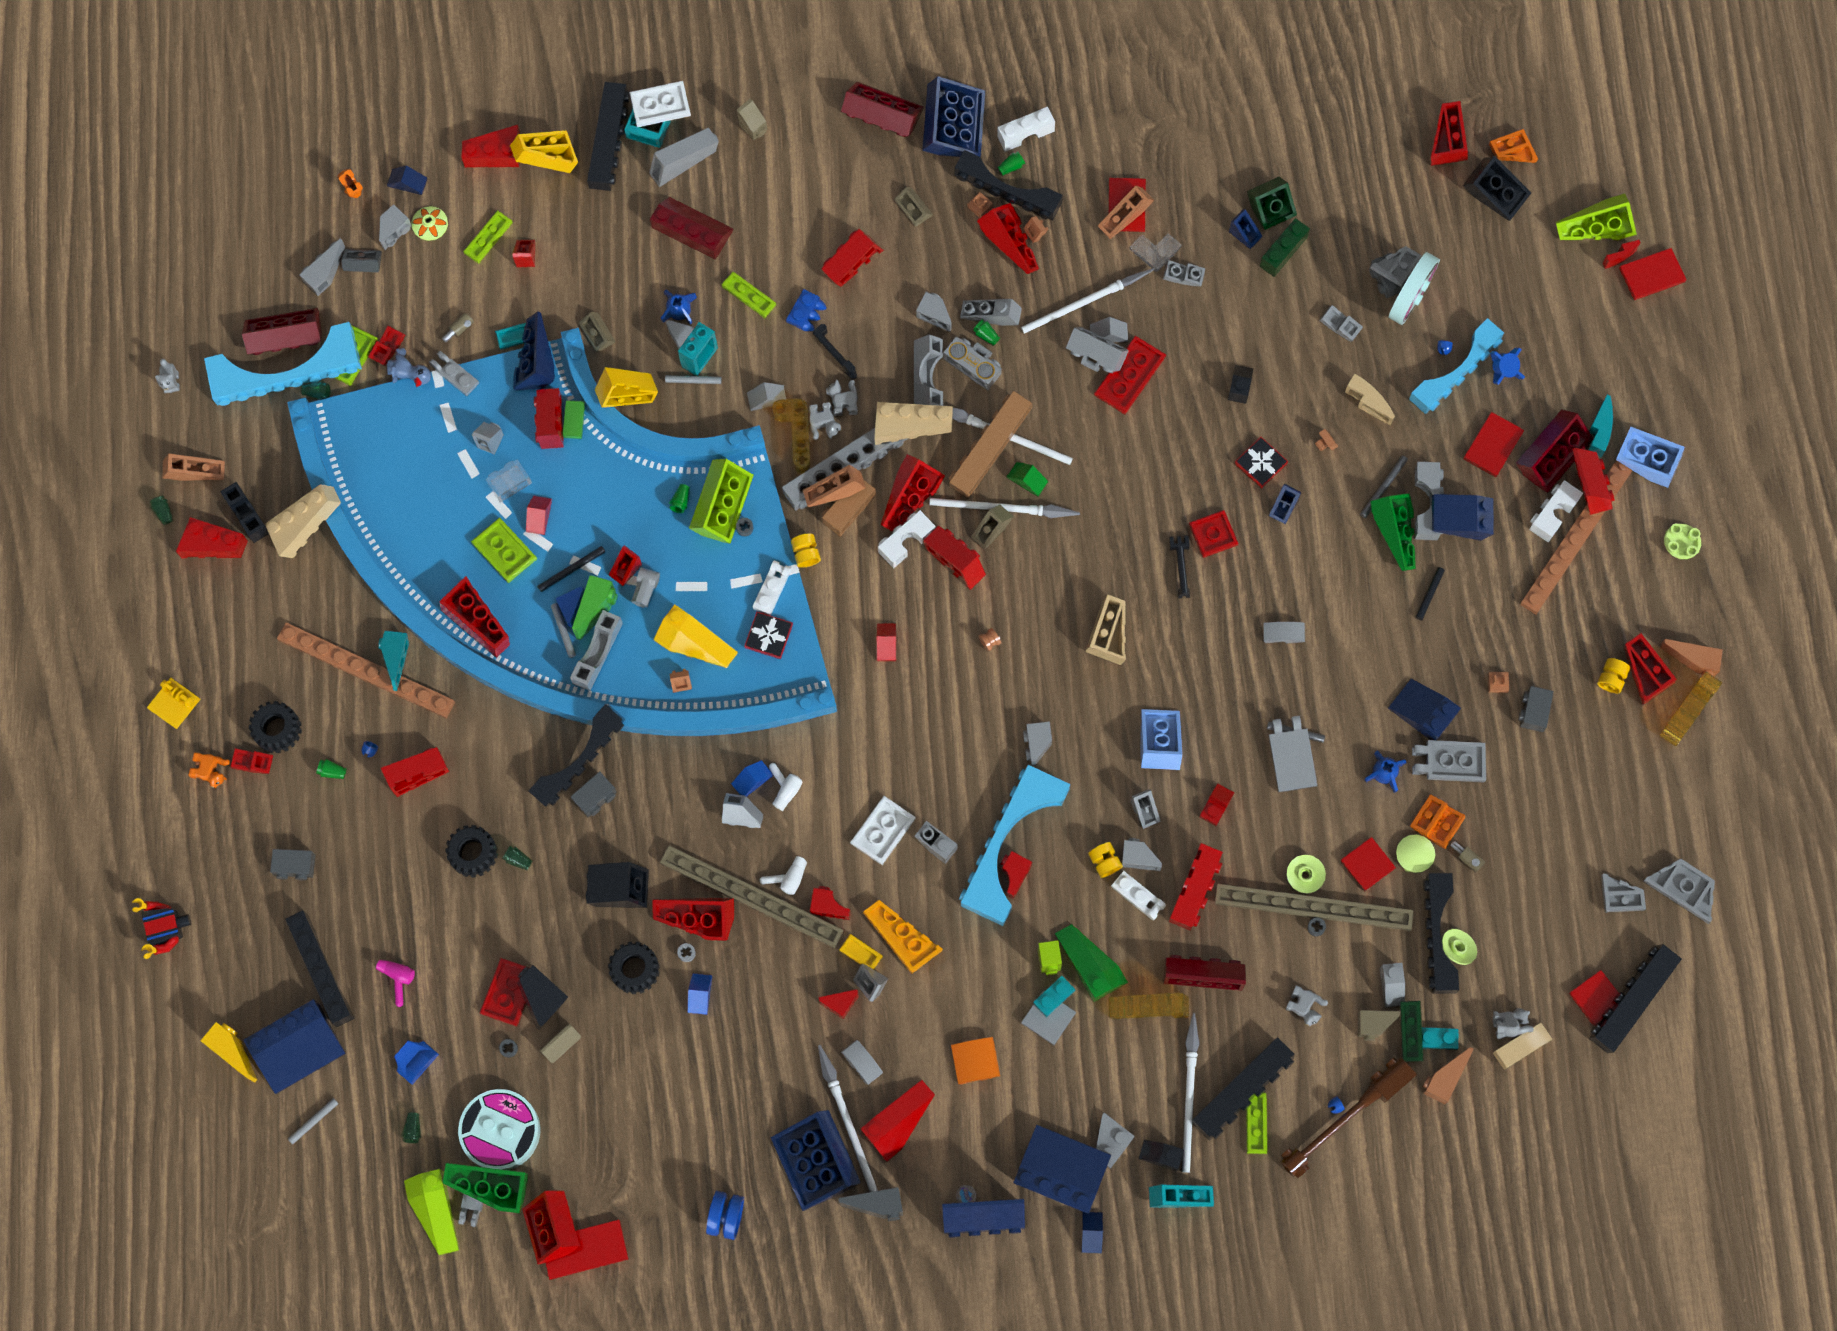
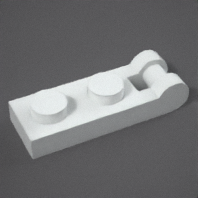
[753,560,792,616]
[1111,871,1166,921]

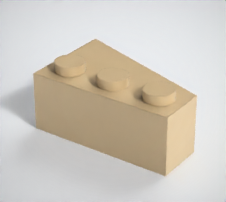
[1085,594,1126,665]

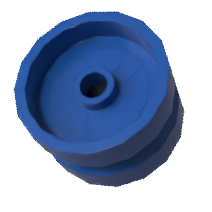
[706,1190,744,1240]

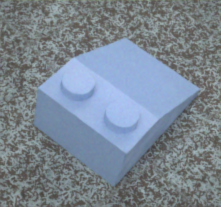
[1616,427,1685,488]
[1140,709,1182,770]

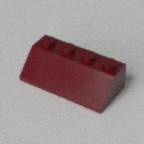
[841,82,924,137]
[650,197,734,260]
[242,308,322,355]
[1516,409,1593,493]
[1163,955,1246,991]

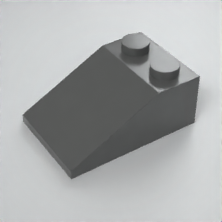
[838,1187,903,1221]

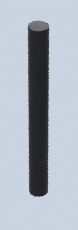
[537,546,605,592]

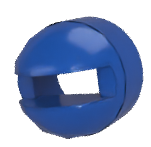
[1437,341,1453,355]
[361,741,378,758]
[1328,1096,1345,1114]

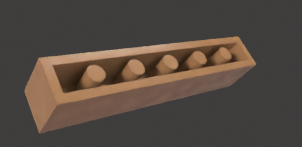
[949,391,1033,499]

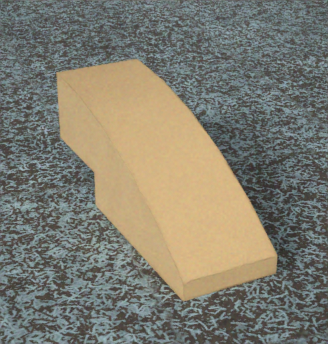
[1345,374,1395,426]
[1493,1023,1552,1070]

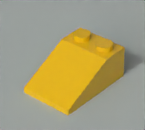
[201,1022,257,1083]

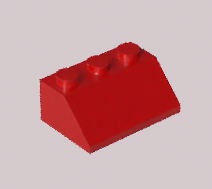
[1572,448,1615,515]
[522,1191,580,1264]

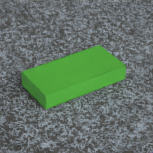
[563,401,585,439]

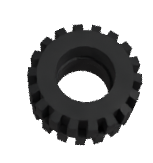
[249,701,302,753]
[445,825,498,878]
[608,941,660,994]

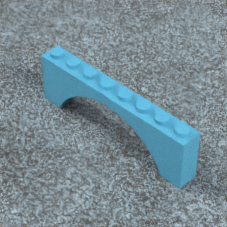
[204,322,362,406]
[959,765,1071,926]

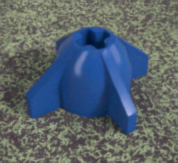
[660,289,697,324]
[1490,348,1525,385]
[1364,751,1407,793]

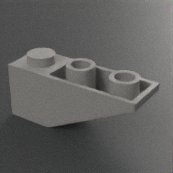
[299,239,346,296]
[960,299,1022,326]

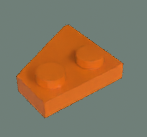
[1489,129,1538,163]

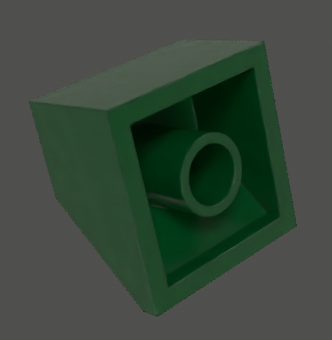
[1247,177,1297,230]

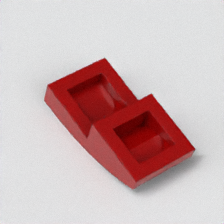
[1603,240,1641,269]
[368,326,406,366]
[230,748,273,774]

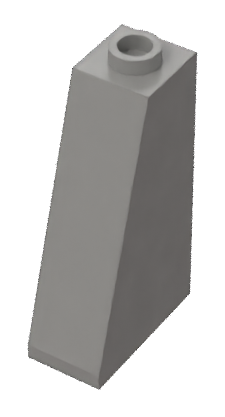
[649,128,719,187]

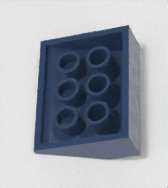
[922,76,985,157]
[243,999,346,1094]
[770,1110,861,1211]
[1013,1125,1111,1214]
[942,1199,1025,1238]

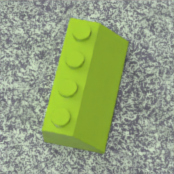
[689,459,754,544]

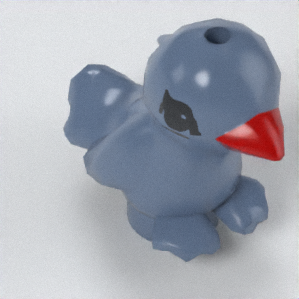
[387,348,431,387]

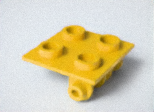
[147,678,201,729]

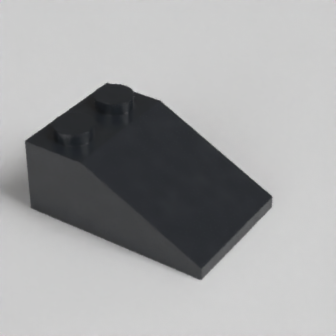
[1462,156,1531,221]

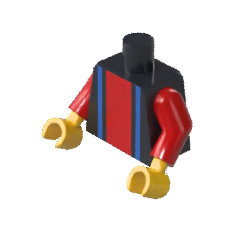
[132,898,191,959]

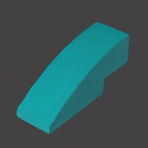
[1588,394,1613,458]

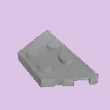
[1643,859,1715,924]

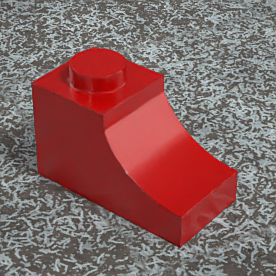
[1001,851,1032,899]
[810,886,851,920]

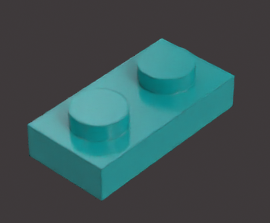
[1033,976,1076,1018]
[1422,1027,1459,1050]

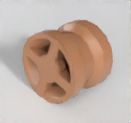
[978,628,1001,652]

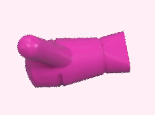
[376,960,415,1007]

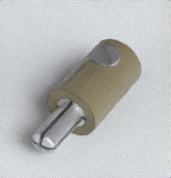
[442,312,474,342]
[1451,841,1485,873]

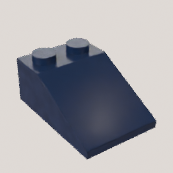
[1432,494,1494,541]
[1388,679,1461,741]

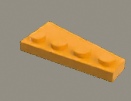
[863,900,943,974]

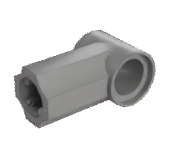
[631,567,660,608]

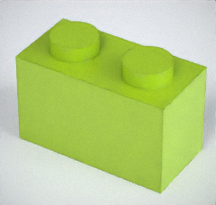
[1038,940,1062,975]

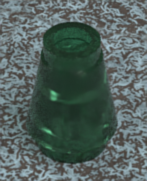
[301,381,331,400]
[150,496,173,525]
[502,846,533,871]
[401,1112,421,1144]

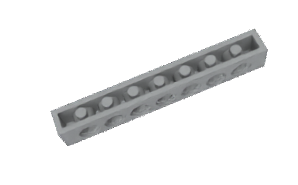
[782,428,908,511]

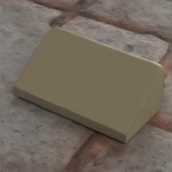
[894,187,933,227]
[578,312,616,353]
[540,1024,581,1063]

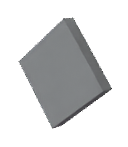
[1021,990,1076,1046]

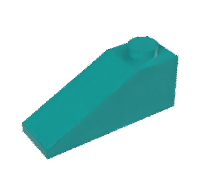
[378,631,409,691]
[1149,1185,1214,1208]

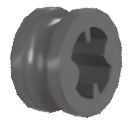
[736,518,754,537]
[1307,917,1326,937]
[499,1039,518,1058]

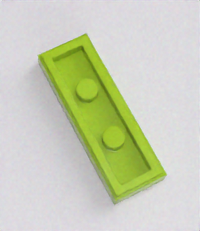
[463,210,513,264]
[721,272,776,318]
[1246,1093,1267,1154]

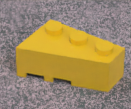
[510,130,578,173]
[595,367,658,408]

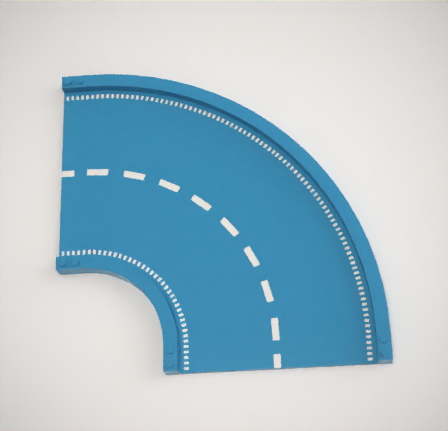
[287,328,837,736]

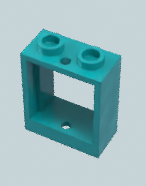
[624,109,671,148]
[678,322,718,376]

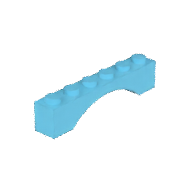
[1409,318,1504,414]

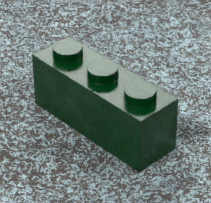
[1260,218,1310,277]

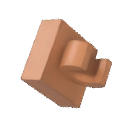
[967,192,993,218]
[1023,216,1048,243]
[1315,429,1338,451]
[669,669,692,693]
[1488,672,1509,693]

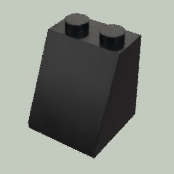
[585,862,649,908]
[517,965,568,1030]

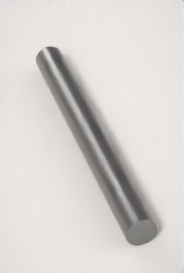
[1360,455,1408,518]

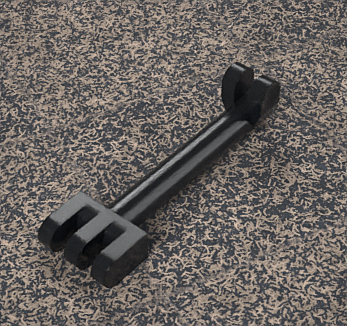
[812,324,857,380]
[1169,535,1190,599]

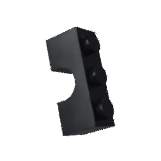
[220,482,269,543]

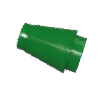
[997,151,1025,176]
[973,319,1000,346]
[669,484,690,513]
[316,759,347,780]

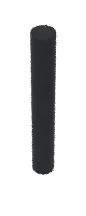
[1415,567,1445,621]

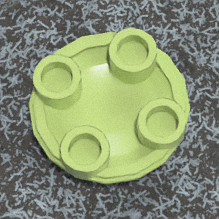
[1664,523,1701,559]
[1396,834,1435,873]

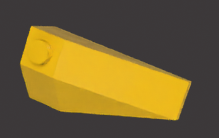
[654,604,738,668]

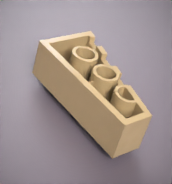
[875,402,953,445]
[265,484,341,558]

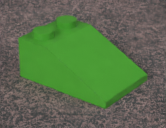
[572,575,618,640]

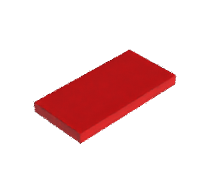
[1094,335,1166,415]
[546,1220,629,1280]

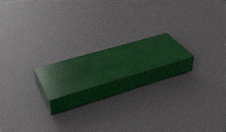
[1400,1001,1424,1062]

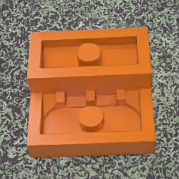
[1410,794,1465,849]
[951,1037,1000,1085]

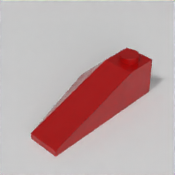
[977,203,1039,274]
[881,454,945,532]
[652,898,734,941]
[860,1080,935,1162]

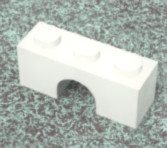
[997,107,1055,152]
[1529,480,1583,542]
[878,510,936,569]

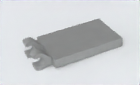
[1269,716,1317,793]
[1412,740,1486,782]

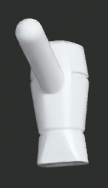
[769,763,803,811]
[759,856,807,895]

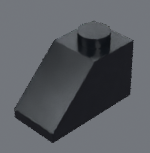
[1228,365,1254,404]
[1138,1140,1184,1171]

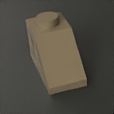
[737,98,767,140]
[971,504,1014,549]
[1358,1010,1400,1041]

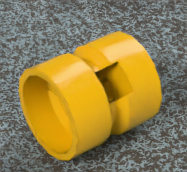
[791,534,821,568]
[1597,658,1631,694]
[1088,842,1123,878]

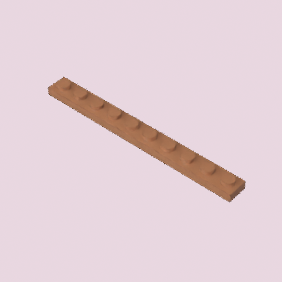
[1520,460,1632,615]
[277,622,455,719]

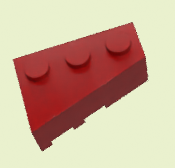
[1431,101,1468,166]
[461,124,521,167]
[821,229,884,287]
[534,388,564,449]
[176,517,248,558]
[923,526,986,590]
[1624,633,1677,705]
[381,747,450,797]

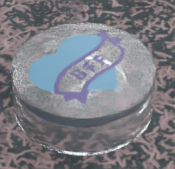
[956,1185,976,1203]

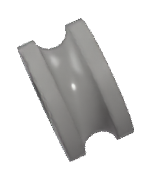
[677,943,696,962]

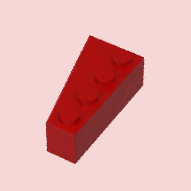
[439,576,510,658]
[1169,843,1223,931]

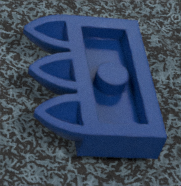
[786,289,827,331]

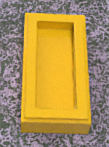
[839,934,883,969]

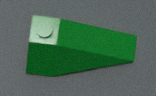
[1370,493,1416,571]
[1055,924,1128,1002]
[443,1163,529,1214]

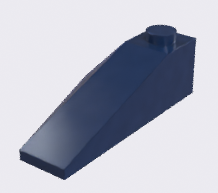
[513,311,555,390]

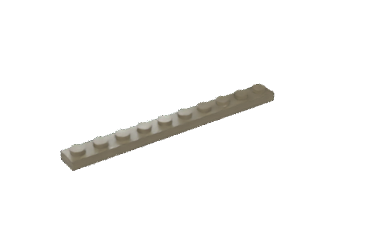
[660,846,843,949]
[1215,884,1413,931]

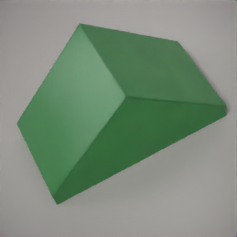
[1006,462,1048,497]

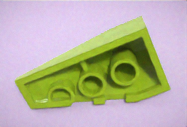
[1556,193,1637,240]
[404,1169,459,1255]

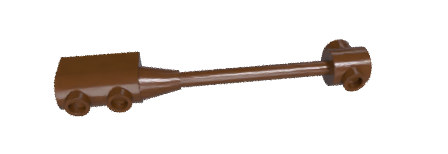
[1280,1058,1417,1178]

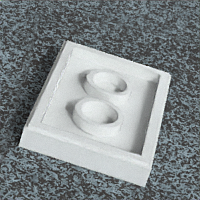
[629,81,691,127]
[850,796,916,865]

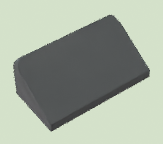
[341,249,382,273]

